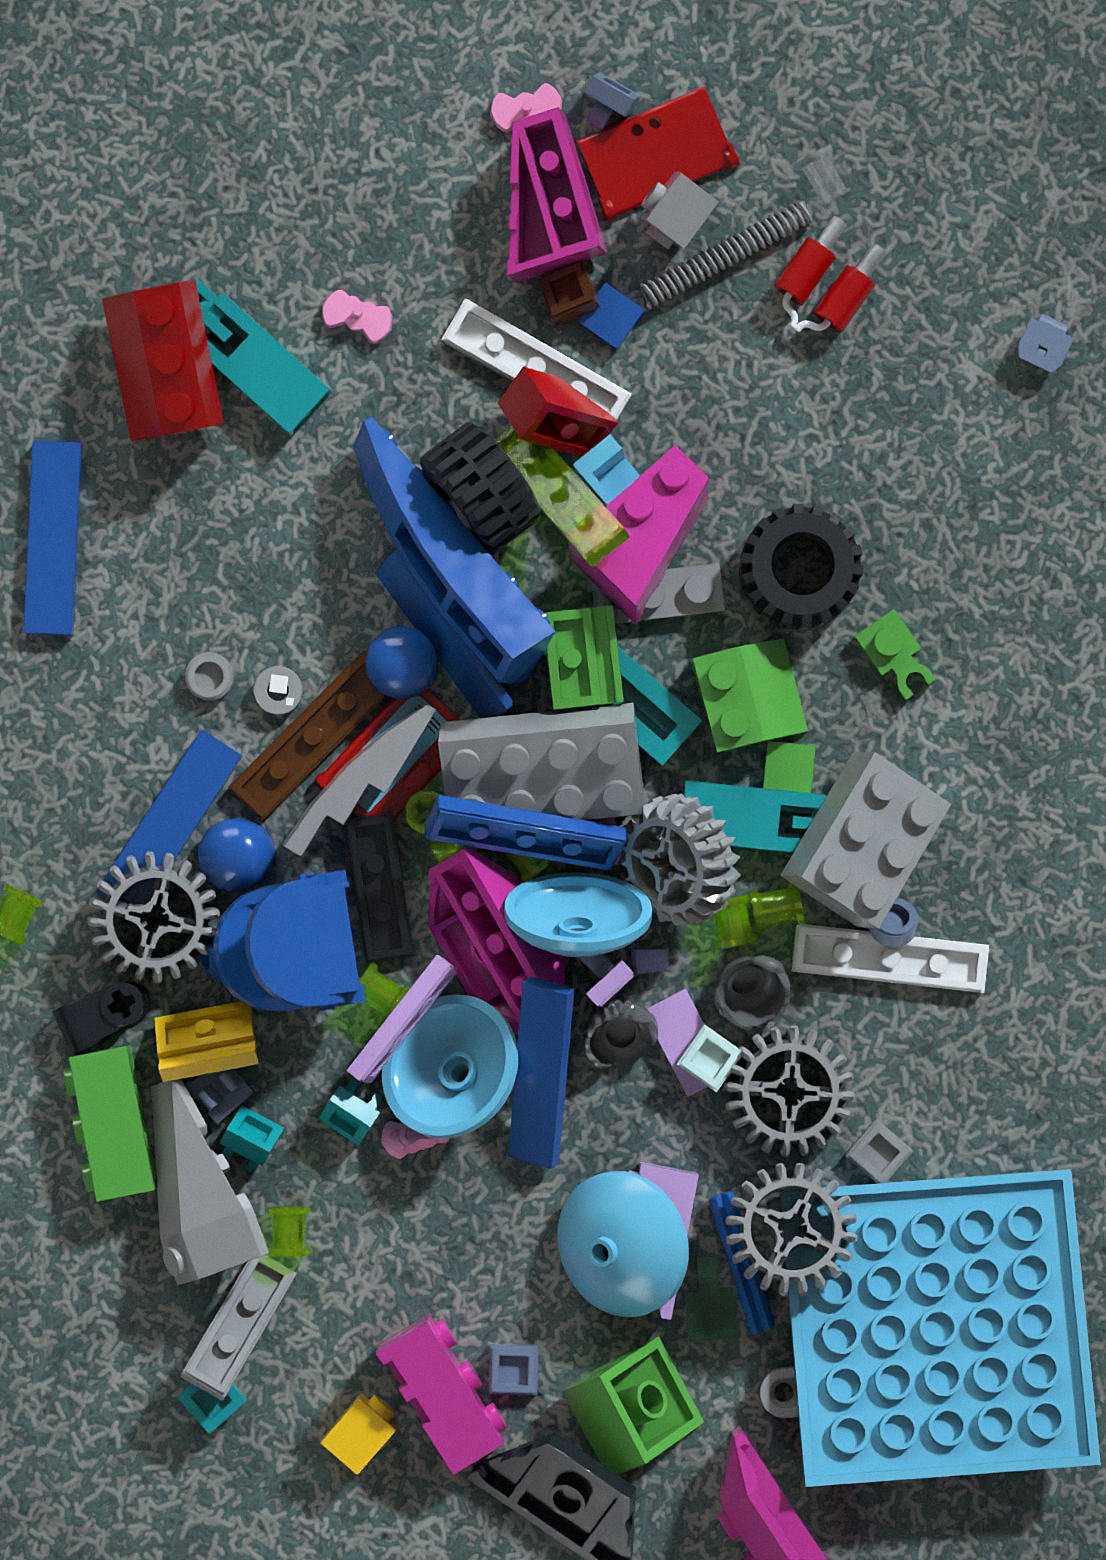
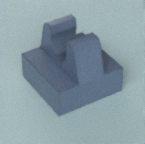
[186,1069,255,1124]

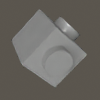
[641,171,719,250]

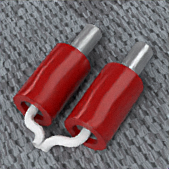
[774,216,886,333]

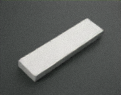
[441,298,632,420]
[791,923,989,993]

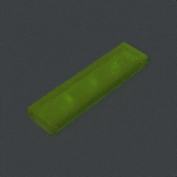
[494,426,630,567]

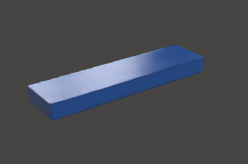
[23,441,83,636]
[96,729,243,915]
[424,795,626,870]
[508,976,574,1169]

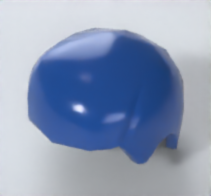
[365,626,438,700]
[197,818,276,892]

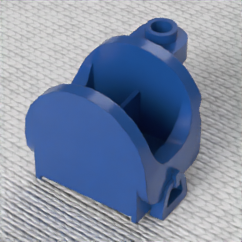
[200,870,366,1012]

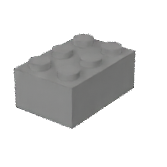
[780,752,951,929]

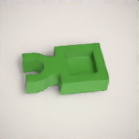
[854,609,936,701]

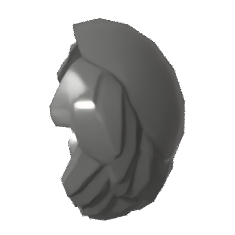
[714,955,791,1030]
[580,1000,658,1068]

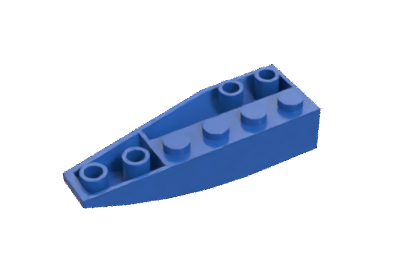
[353,417,556,683]

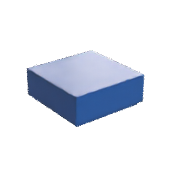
[578,283,644,351]

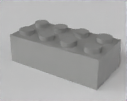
[438,703,644,820]

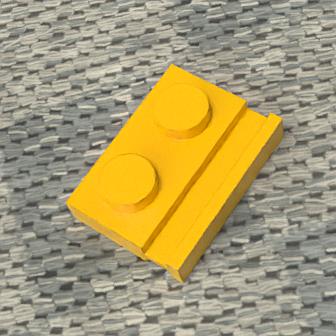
[154,1001,259,1082]

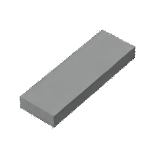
[180,1255,297,1401]

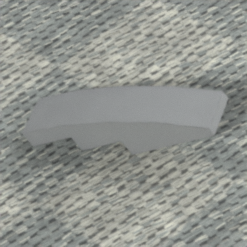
[282,704,436,856]

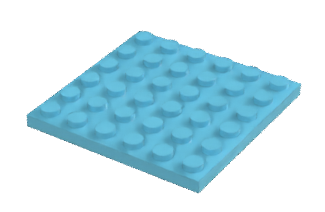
[779,1169,1101,1487]

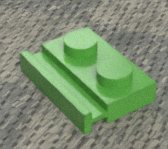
[545,605,624,711]

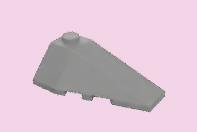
[151,1079,269,1285]

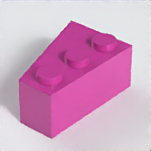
[507,107,607,282]
[569,445,709,625]
[376,1313,507,1475]

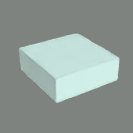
[676,1024,742,1092]

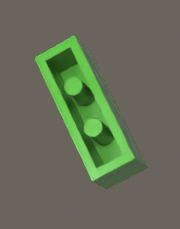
[63,1045,157,1202]

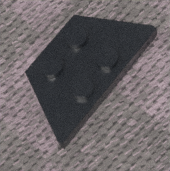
[467,1432,636,1560]

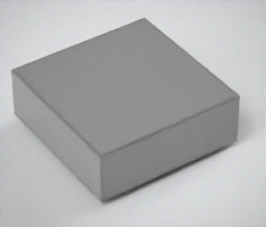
[844,1119,913,1184]

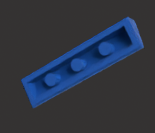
[375,549,514,718]

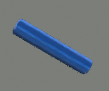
[709,1191,775,1334]

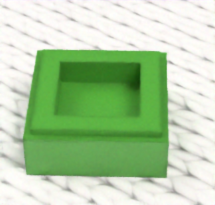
[762,741,816,793]

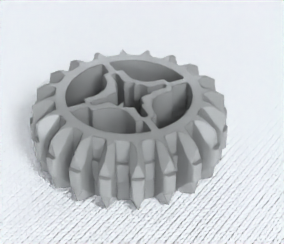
[618,794,741,926]
[87,851,220,983]
[723,1025,855,1157]
[725,1163,858,1296]

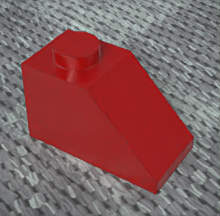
[497,366,618,457]

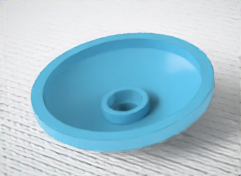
[504,872,652,957]
[382,995,518,1138]
[557,1171,689,1317]

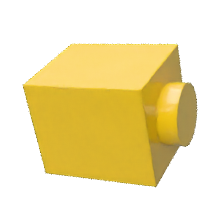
[320,1393,398,1475]

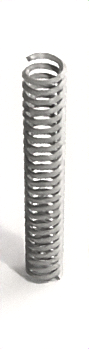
[640,200,813,310]

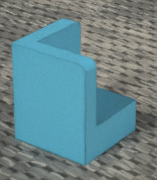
[573,434,640,508]

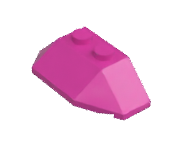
[428,847,565,1034]
[716,1426,828,1560]

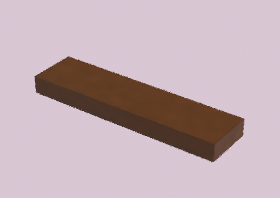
[228,650,387,821]

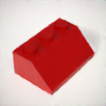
[102,280,224,441]

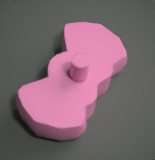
[490,83,562,133]
[322,290,393,344]
[381,1121,450,1159]

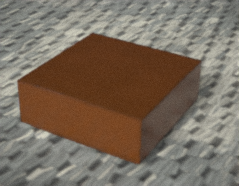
[538,260,601,326]

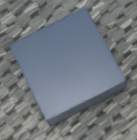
[489,1344,539,1395]

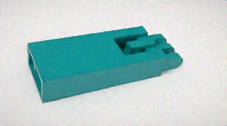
[195,278,331,437]
[543,608,702,767]
[684,780,827,853]

